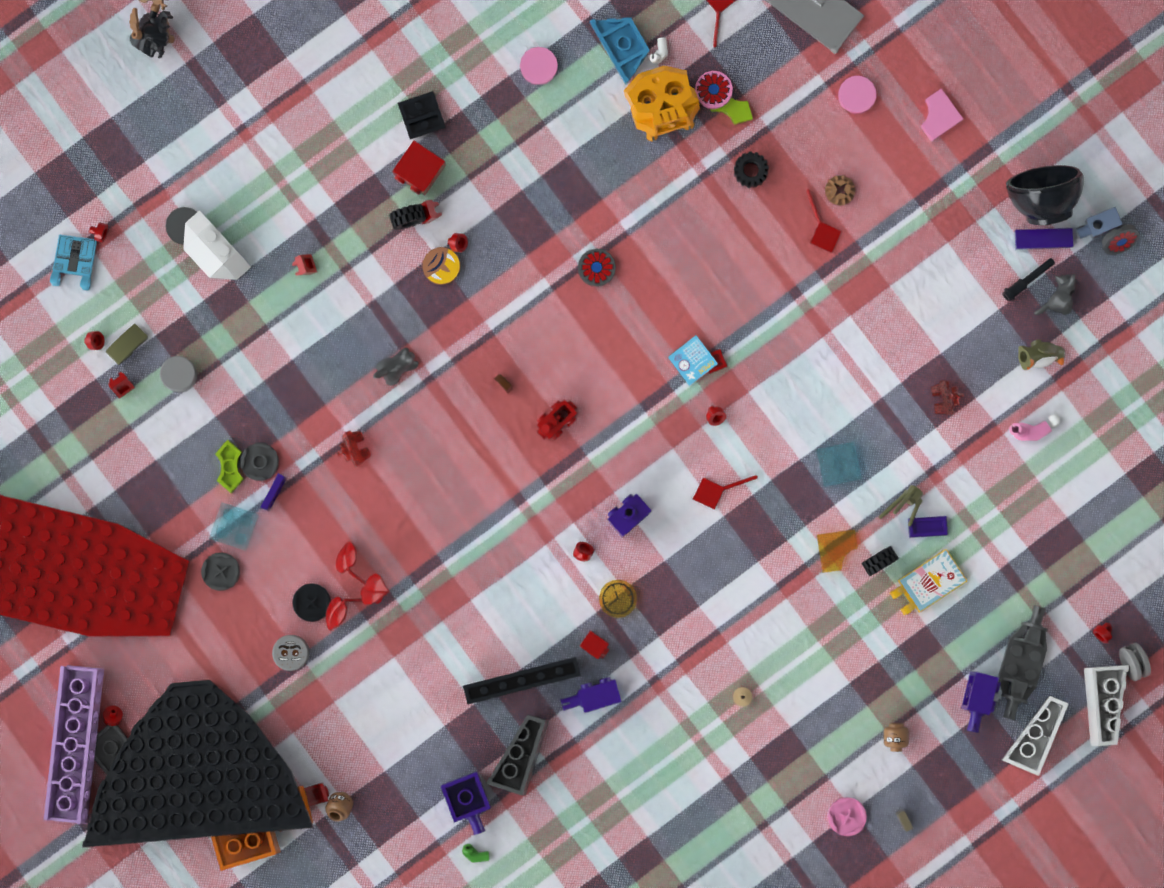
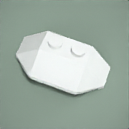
[183,210,251,280]

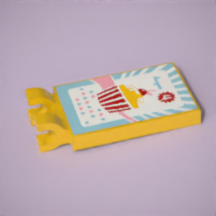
[890,549,967,615]

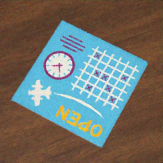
[668,335,718,386]

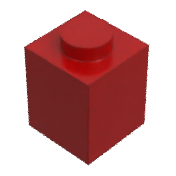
[579,630,610,660]

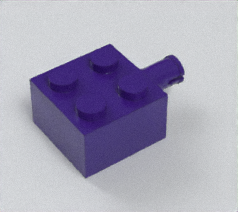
[607,493,652,538]
[961,671,1001,733]
[560,676,622,713]
[440,771,491,835]

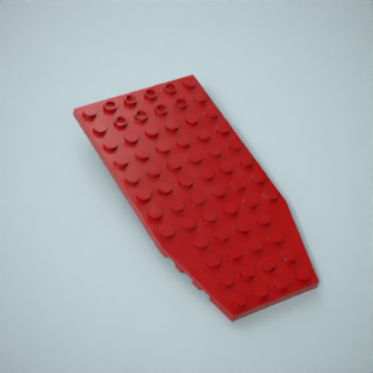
[0,495,190,637]

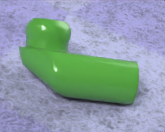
[462,844,489,863]

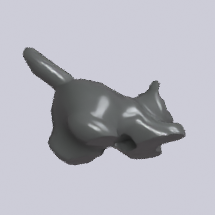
[1034,274,1077,315]
[373,347,419,386]

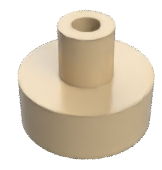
[733,687,752,707]

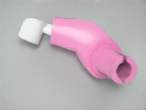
[1009,414,1061,441]

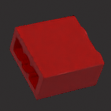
[392,140,446,196]

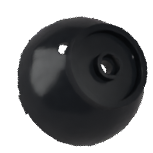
[1006,165,1084,225]

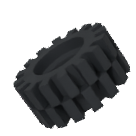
[734,152,769,188]
[389,204,426,230]
[861,546,899,577]

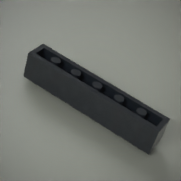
[463,657,581,705]

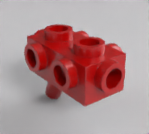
[536,399,578,440]

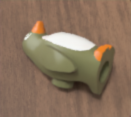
[1018,339,1065,370]

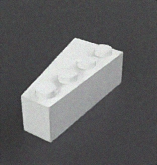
[1084,665,1129,746]
[1002,696,1068,776]

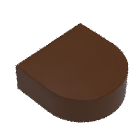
[494,374,513,393]

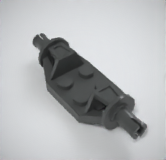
[998,605,1048,720]

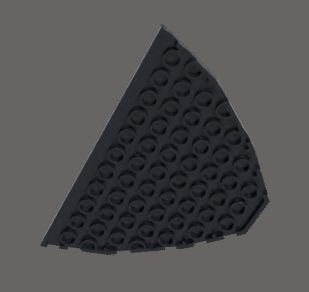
[82,680,313,848]

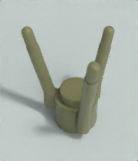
[879,485,923,526]

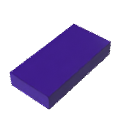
[260,473,286,512]
[907,516,948,538]

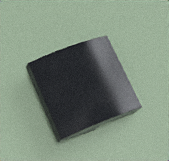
[398,91,446,140]

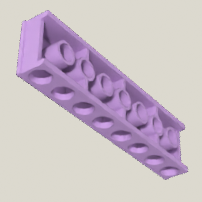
[44,665,104,824]

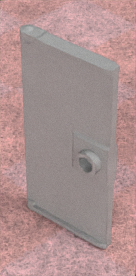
[765,0,864,54]

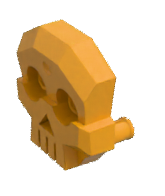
[624,66,700,142]

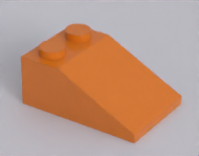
[211,831,281,871]

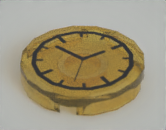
[599,580,637,618]

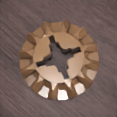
[825,175,855,205]

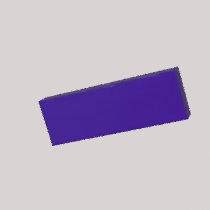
[1014,228,1073,250]

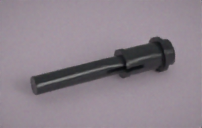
[1002,258,1055,302]

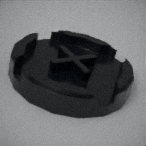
[292,583,331,622]

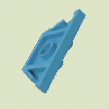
[590,18,650,85]

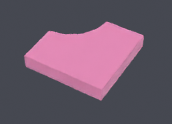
[921,89,963,142]

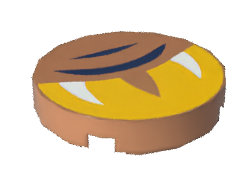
[422,247,460,285]

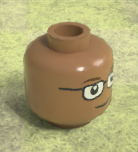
[884,723,909,752]
[325,792,353,821]

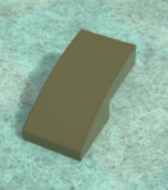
[106,324,148,365]

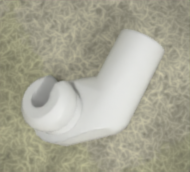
[650,38,668,64]

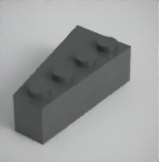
[486,715,549,796]

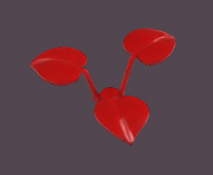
[326,541,390,631]

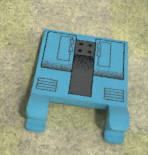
[50,235,97,290]

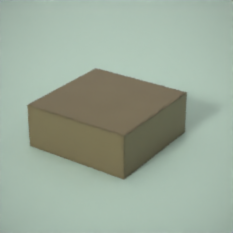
[895,810,913,832]

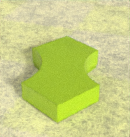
[710,98,753,125]
[215,439,244,494]

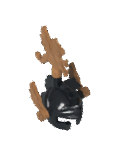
[129,0,174,58]

